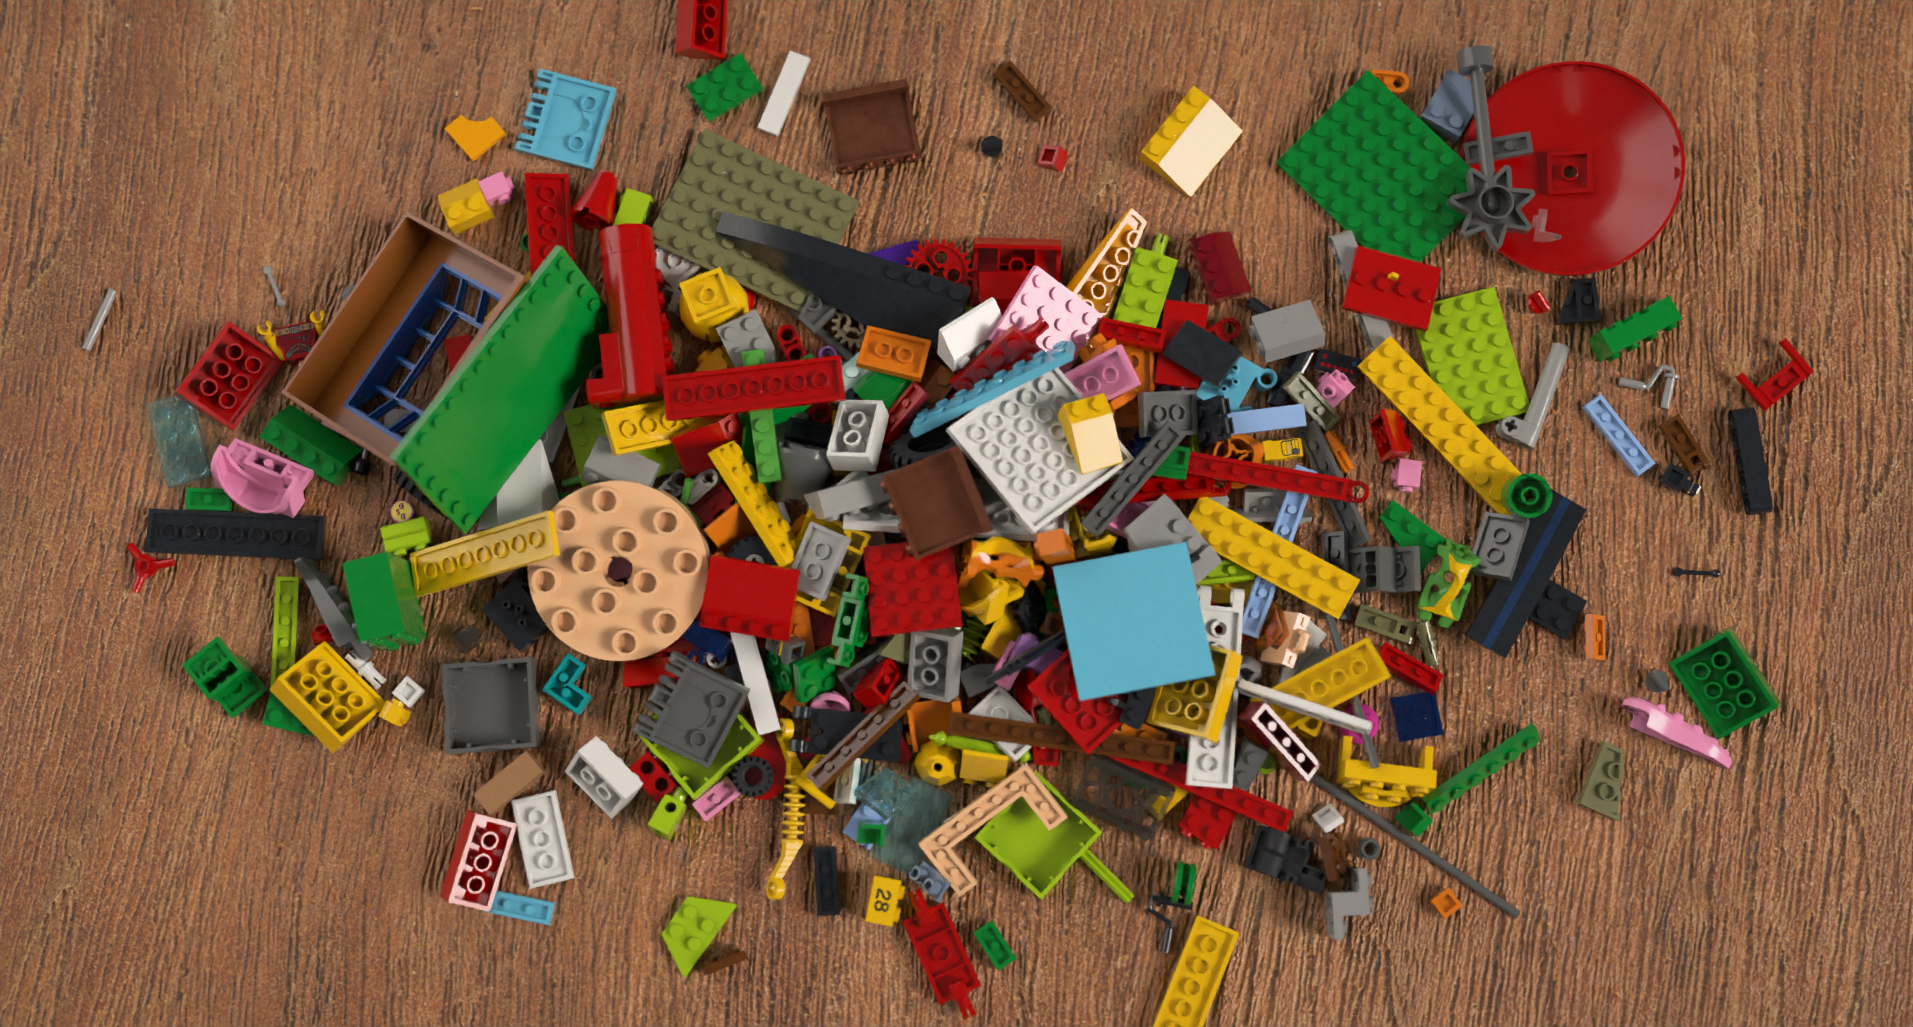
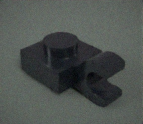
[1658,463,1701,497]

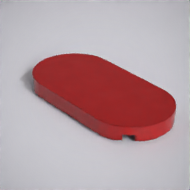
[745,712,787,800]

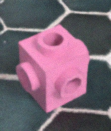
[1316,369,1355,408]

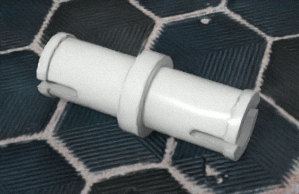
[345,648,387,690]

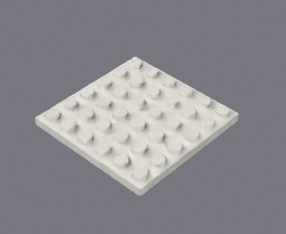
[946,368,1134,535]

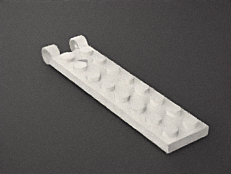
[1186,585,1245,789]

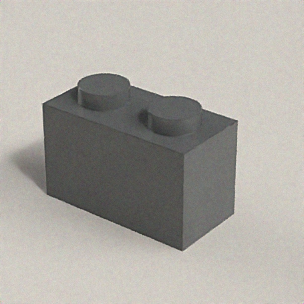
[1232,736,1268,791]

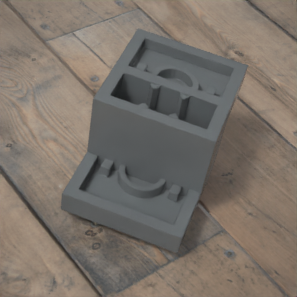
[1348,546,1421,594]

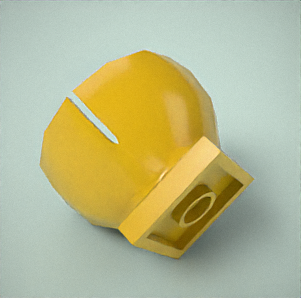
[679,267,749,343]

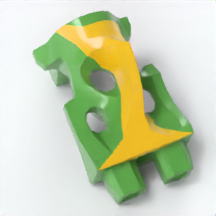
[1417,538,1481,629]

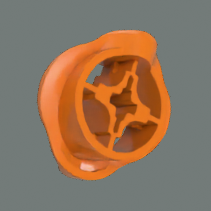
[1204,434,1264,489]

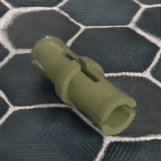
[1415,619,1441,666]

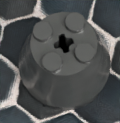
[773,438,833,506]

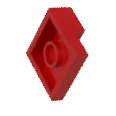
[1177,795,1238,851]

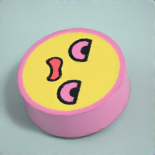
[391,501,414,522]

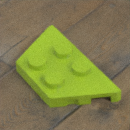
[661,896,737,978]

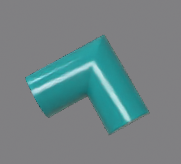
[542,653,592,715]

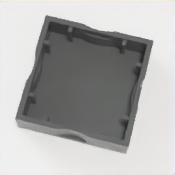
[442,657,541,755]

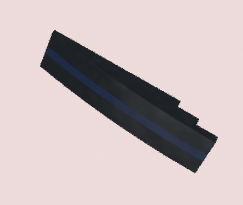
[1465,488,1586,659]

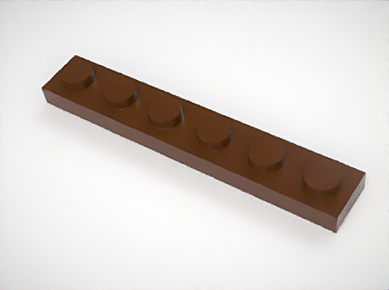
[806,681,921,792]

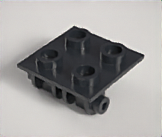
[1008,580,1047,637]

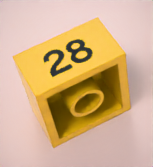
[865,875,906,927]

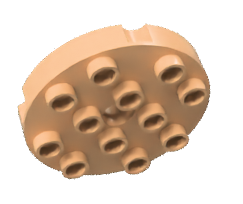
[528,480,710,661]

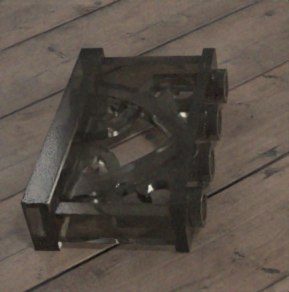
[1071,754,1176,841]

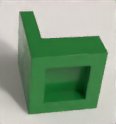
[1395,802,1433,837]
[856,819,886,847]

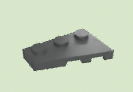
[798,294,839,334]

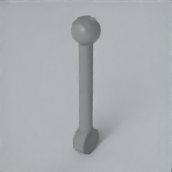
[263,266,286,307]

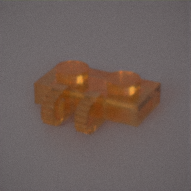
[1254,602,1290,651]

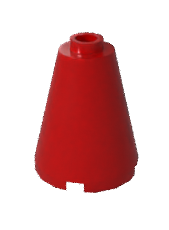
[570,171,618,232]

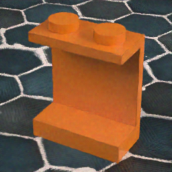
[903,695,966,752]

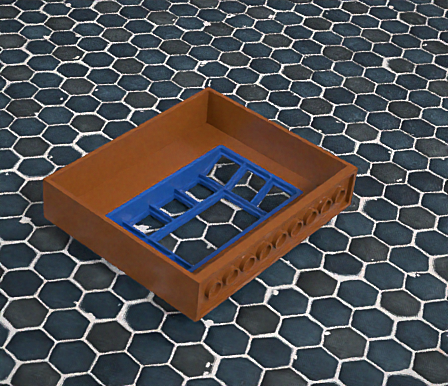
[281,211,529,473]

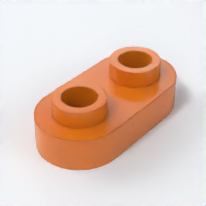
[1370,69,1409,95]

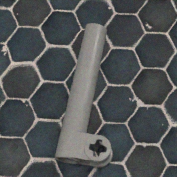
[1495,343,1570,450]

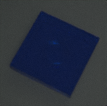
[1390,692,1444,742]

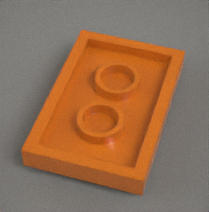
[856,325,932,382]

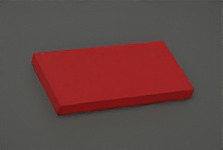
[1154,300,1209,390]

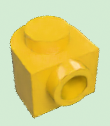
[378,698,411,727]

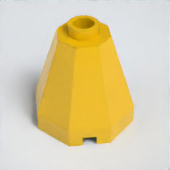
[914,740,962,786]

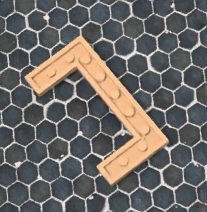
[918,763,1067,897]

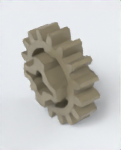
[831,311,866,351]

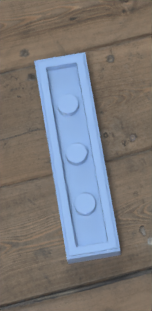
[1582,394,1655,477]
[1228,404,1307,435]

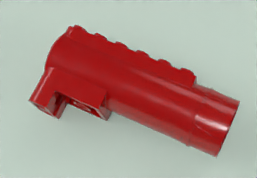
[586,223,675,409]

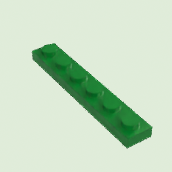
[1422,723,1540,815]

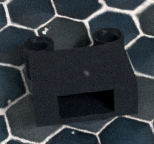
[481,566,550,653]

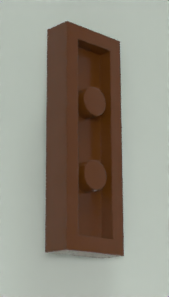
[994,60,1052,123]

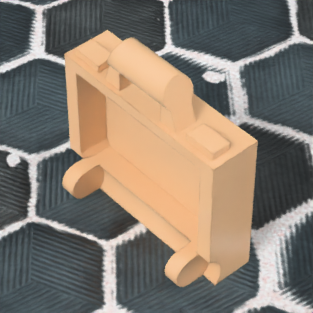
[1259,610,1310,668]

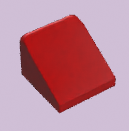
[1037,145,1068,172]

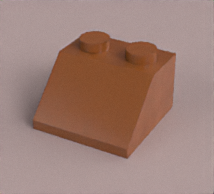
[916,358,955,410]

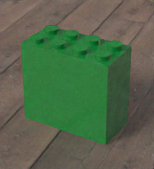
[343,552,427,652]

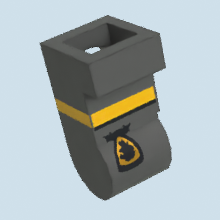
[765,634,806,664]

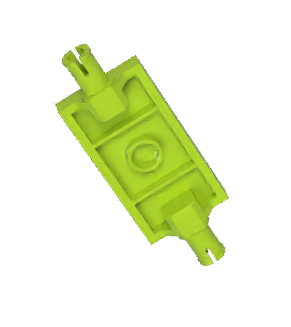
[1113,233,1178,328]

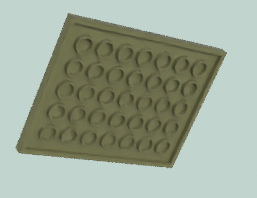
[652,129,860,314]

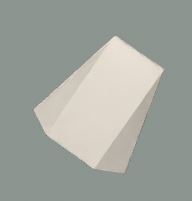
[477,439,560,530]

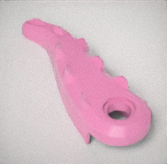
[1621,697,1732,770]

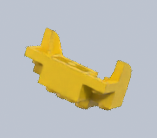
[954,538,1024,625]

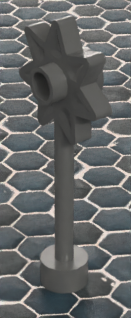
[1447,45,1535,251]

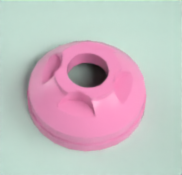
[810,691,851,712]

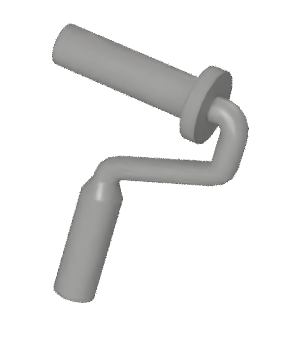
[1618,365,1680,409]

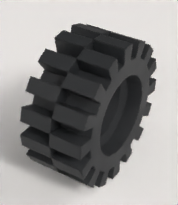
[732,756,774,797]

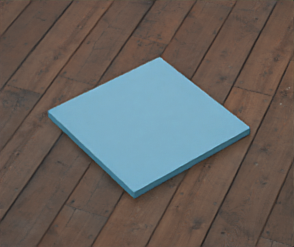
[1052,542,1215,701]

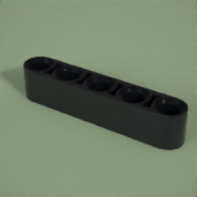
[1728,407,1773,515]

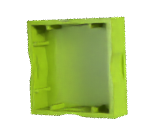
[638,711,765,800]
[975,771,1102,900]

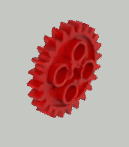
[906,238,974,288]

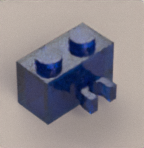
[681,619,733,666]

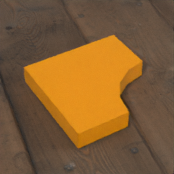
[445,115,506,162]

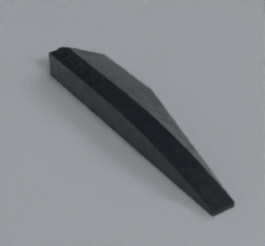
[716,212,971,351]

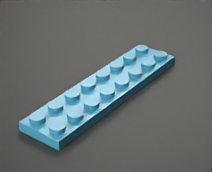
[910,340,1075,438]

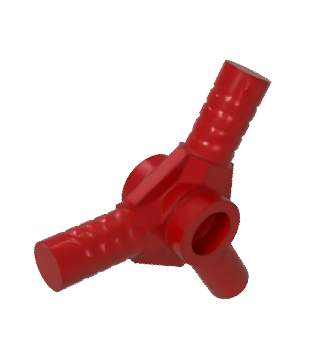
[126,542,175,593]

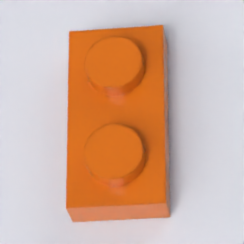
[1584,614,1605,660]

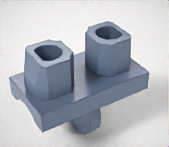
[909,860,951,902]

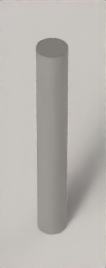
[82,288,117,351]

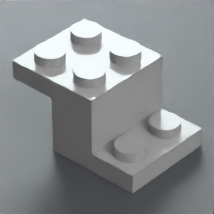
[715,308,781,367]
[1325,867,1373,939]

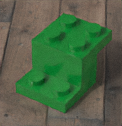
[182,636,269,719]

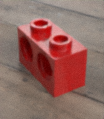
[629,751,680,803]

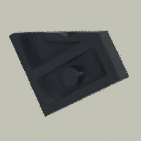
[1557,278,1601,325]

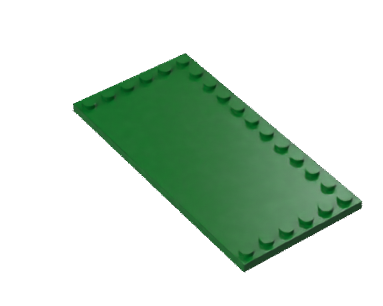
[389,245,609,534]

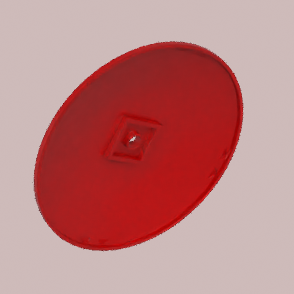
[1460,61,1685,276]

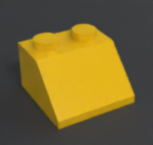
[438,178,495,234]

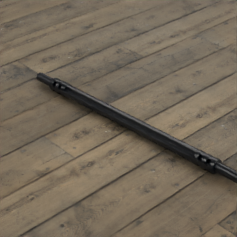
[983,551,1200,686]

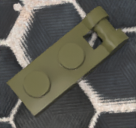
[1353,604,1418,646]

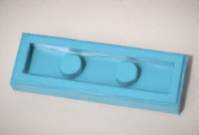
[484,890,555,925]

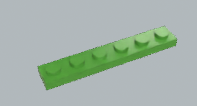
[741,349,782,484]

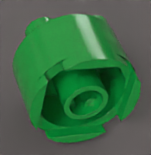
[1501,473,1552,518]

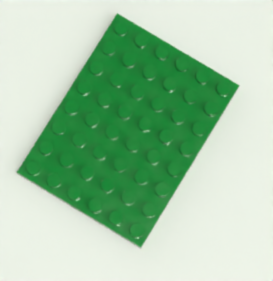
[1276,70,1471,262]

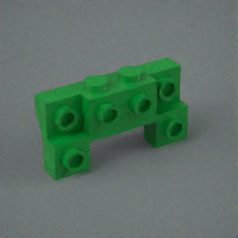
[827,573,870,668]

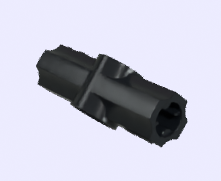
[1266,350,1314,407]

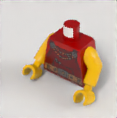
[257,310,327,368]

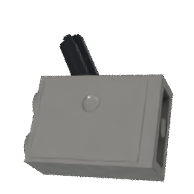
[1246,298,1325,363]

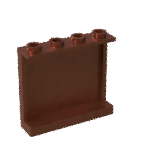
[822,78,922,175]
[880,445,993,561]

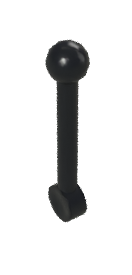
[1673,567,1721,578]

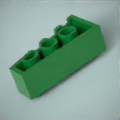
[1587,296,1683,363]

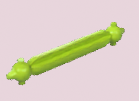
[929,731,1034,763]

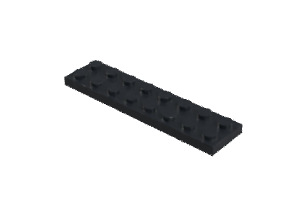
[145,508,327,561]

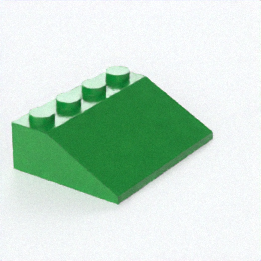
[1669,626,1781,740]

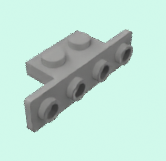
[1230,489,1312,524]

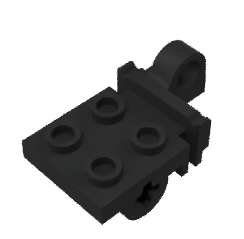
[1245,824,1327,894]

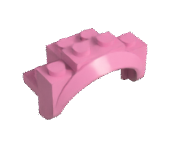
[210,438,314,518]

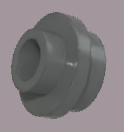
[1357,838,1380,860]

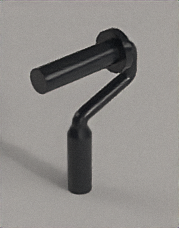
[1147,891,1193,954]

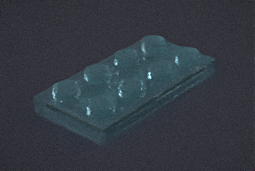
[147,396,212,488]
[872,776,953,876]

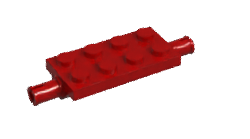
[947,317,1050,400]
[903,888,981,1020]

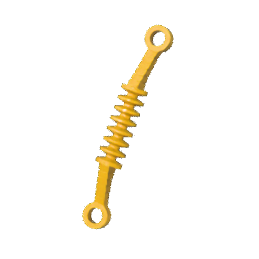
[766,718,806,900]

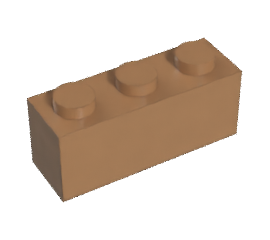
[473,751,546,815]

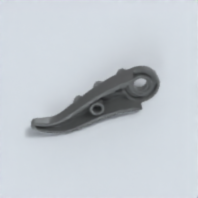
[294,557,373,661]

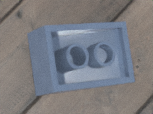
[1420,69,1474,144]

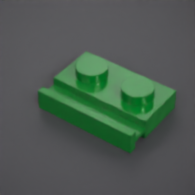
[1145,441,1191,481]

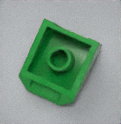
[852,370,913,411]

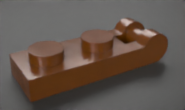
[1658,414,1711,478]

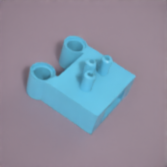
[1196,357,1277,412]

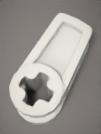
[688,469,721,505]

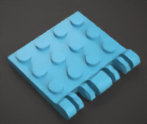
[514,69,617,171]

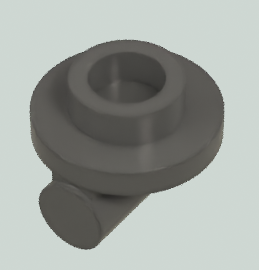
[1645,669,1670,693]

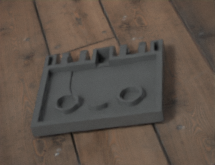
[633,651,750,768]

